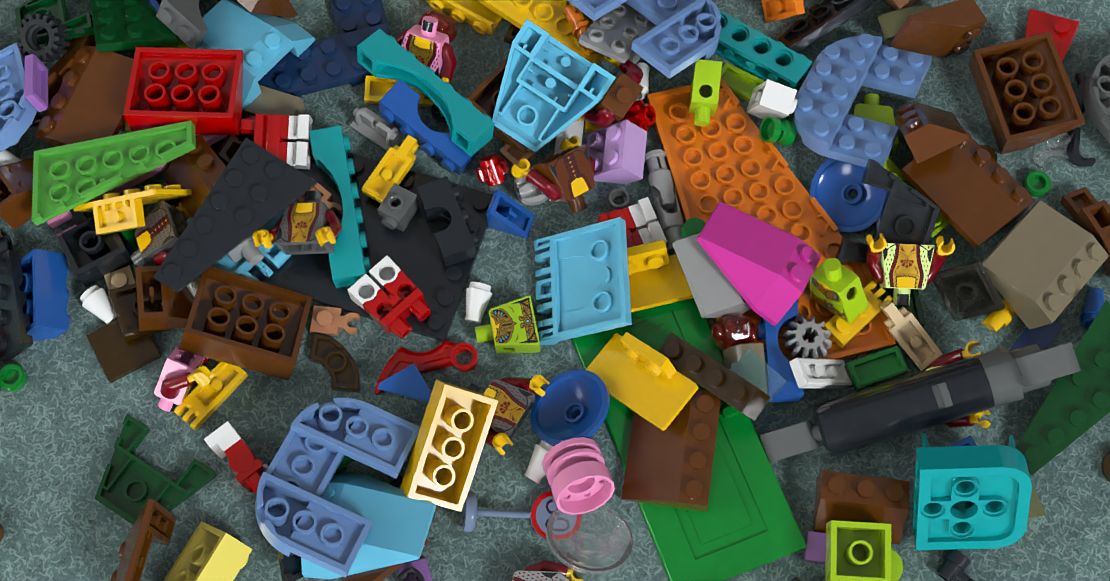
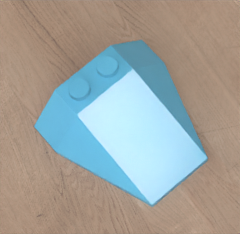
[197,0,315,110]
[492,19,616,153]
[301,473,436,579]

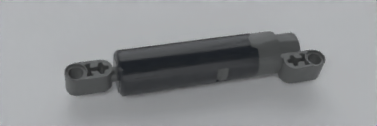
[759,342,1081,462]

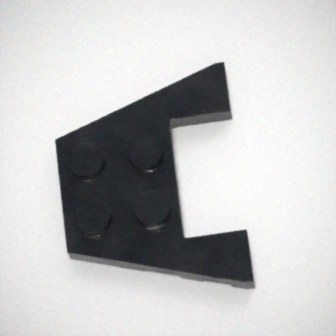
[836,159,941,262]

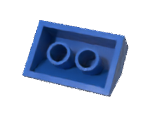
[19,249,70,341]

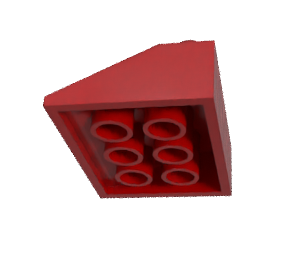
[123,47,244,135]

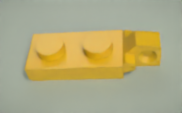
[361,135,419,203]

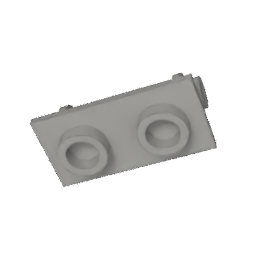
[349,107,405,151]

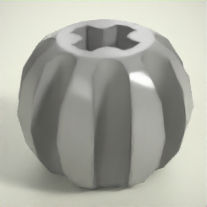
[513,166,548,206]

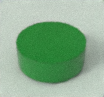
[1023,171,1051,197]
[681,218,706,239]
[0,363,27,392]

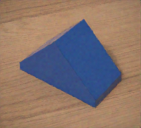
[486,189,535,239]
[378,363,431,402]

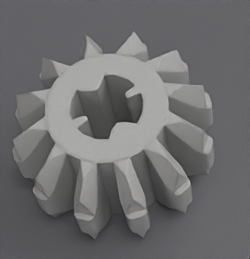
[783,315,832,359]

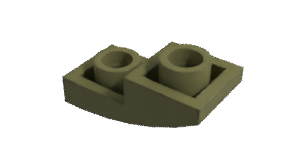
[878,5,930,40]

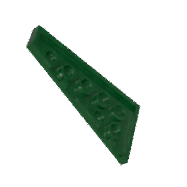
[90,0,178,53]
[1016,300,1110,475]

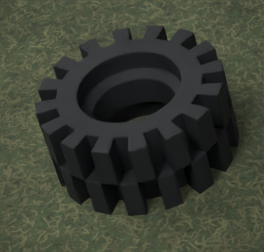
[16,14,70,62]

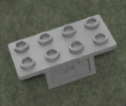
[578,2,656,64]

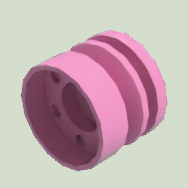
[542,437,615,515]

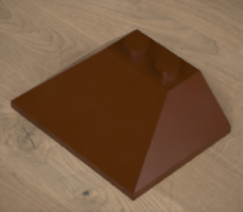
[110,499,177,581]

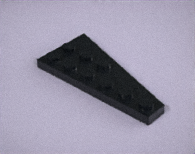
[778,0,877,53]
[153,138,317,293]

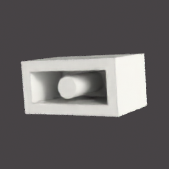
[746,79,797,120]

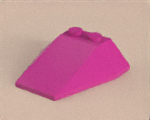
[696,202,821,326]

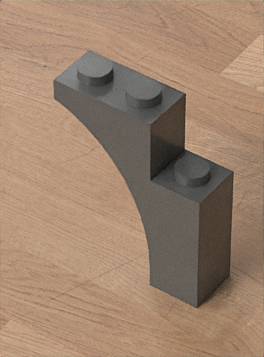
[156,0,208,49]

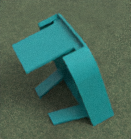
[912,433,1032,550]

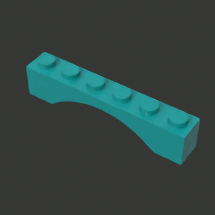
[357,29,495,157]
[309,125,371,288]

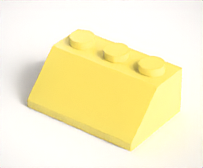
[164,521,252,581]

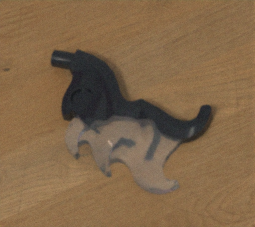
[1032,72,1096,170]

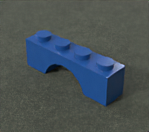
[379,79,480,175]
[757,299,804,402]

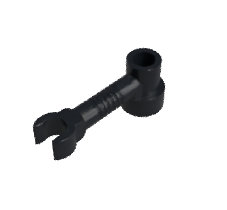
[936,549,975,581]

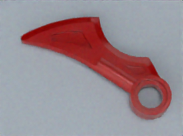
[374,341,478,395]

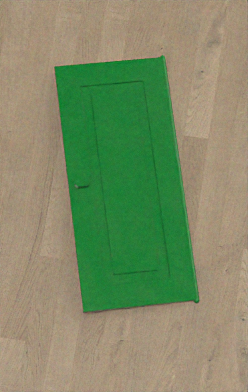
[572,298,807,581]

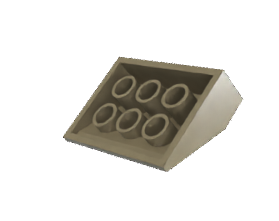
[979,200,1109,330]

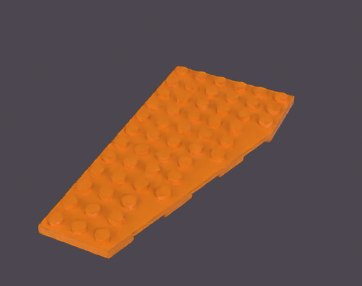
[647,78,896,361]

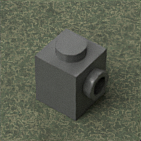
[378,183,420,232]

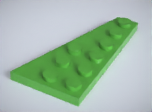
[32,120,196,226]

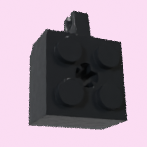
[56,209,134,287]

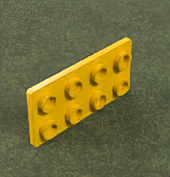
[73,184,192,234]
[627,240,694,312]
[586,332,699,431]

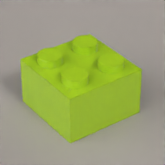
[825,520,891,581]

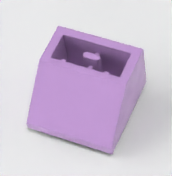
[587,119,647,184]

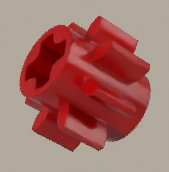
[623,99,656,132]
[475,154,510,186]

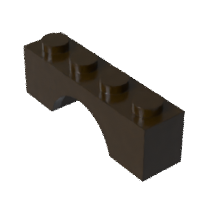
[658,332,770,421]

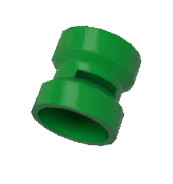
[760,116,797,146]

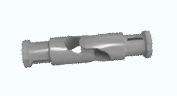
[644,149,684,255]

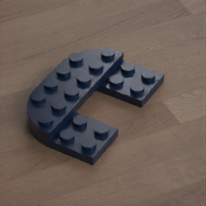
[258,0,391,98]

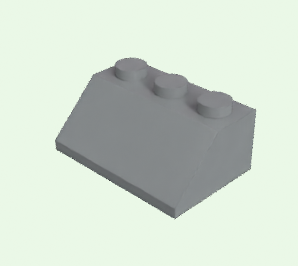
[672,233,751,318]

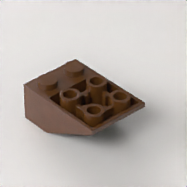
[0,157,34,230]
[135,266,194,331]

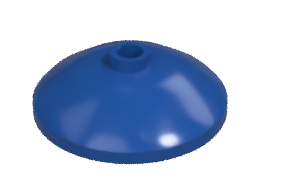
[810,158,888,233]
[531,369,610,446]

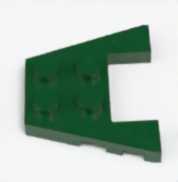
[15,0,95,45]
[95,414,217,525]

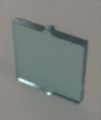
[730,348,787,404]

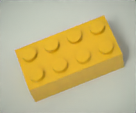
[400,379,498,512]

